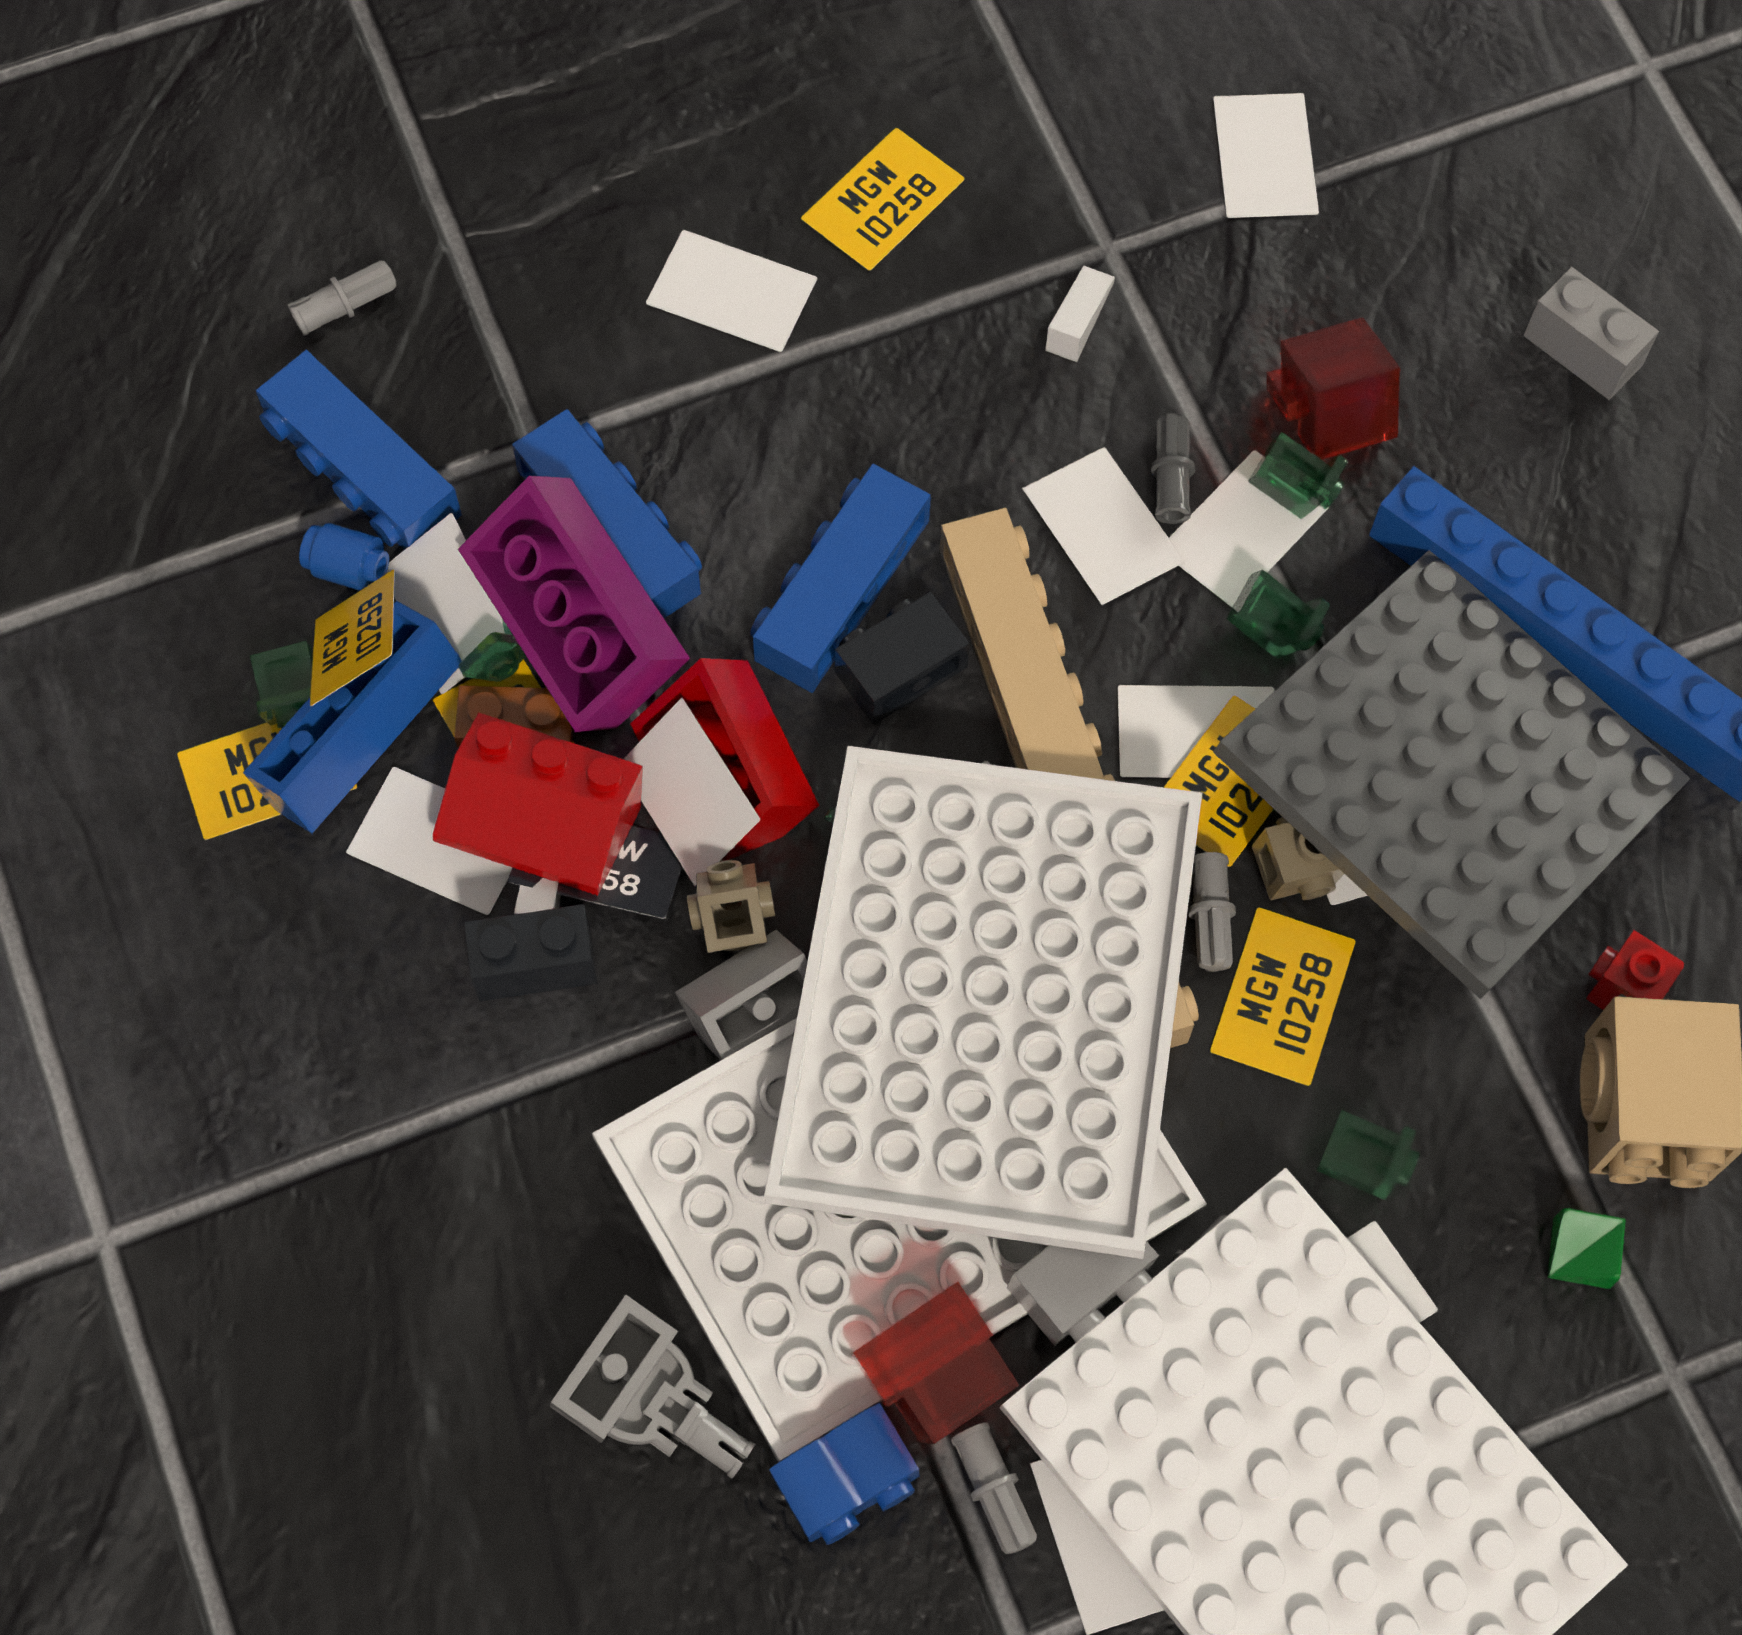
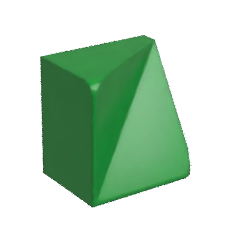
[1547,1208,1626,1289]

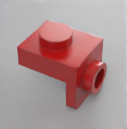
[1586,930,1684,1010]

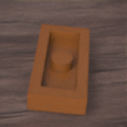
[454,685,574,747]

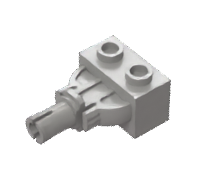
[550,1295,755,1479]

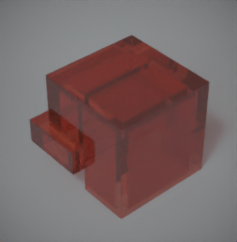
[1266,317,1400,461]
[850,1282,1019,1444]

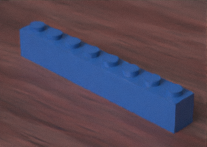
[1369,466,1742,802]

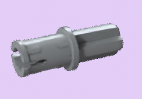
[287,261,396,336]
[1188,852,1236,972]
[951,1422,1037,1554]

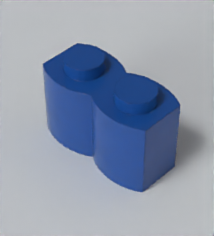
[769,1403,919,1545]

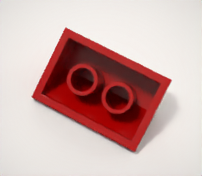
[630,658,820,862]
[433,712,643,896]

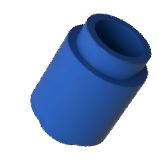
[299,523,389,591]

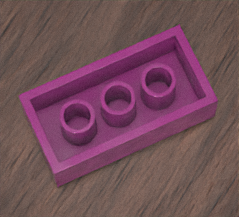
[458,476,690,732]

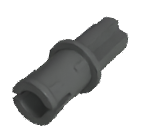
[1151,413,1195,524]

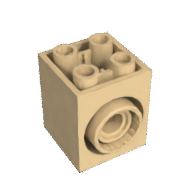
[1580,997,1742,1188]

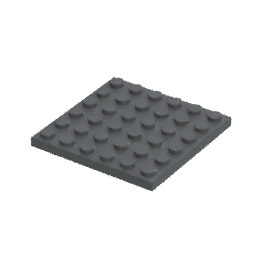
[1213,550,1690,999]

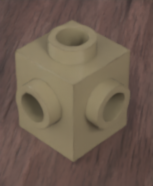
[1251,817,1344,901]
[687,860,775,953]

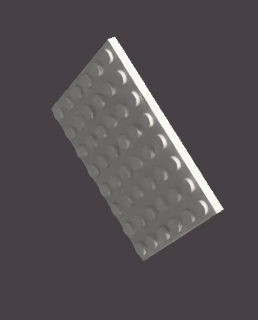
[764,746,1202,1259]
[592,1018,1207,1462]
[1000,1168,1628,1635]

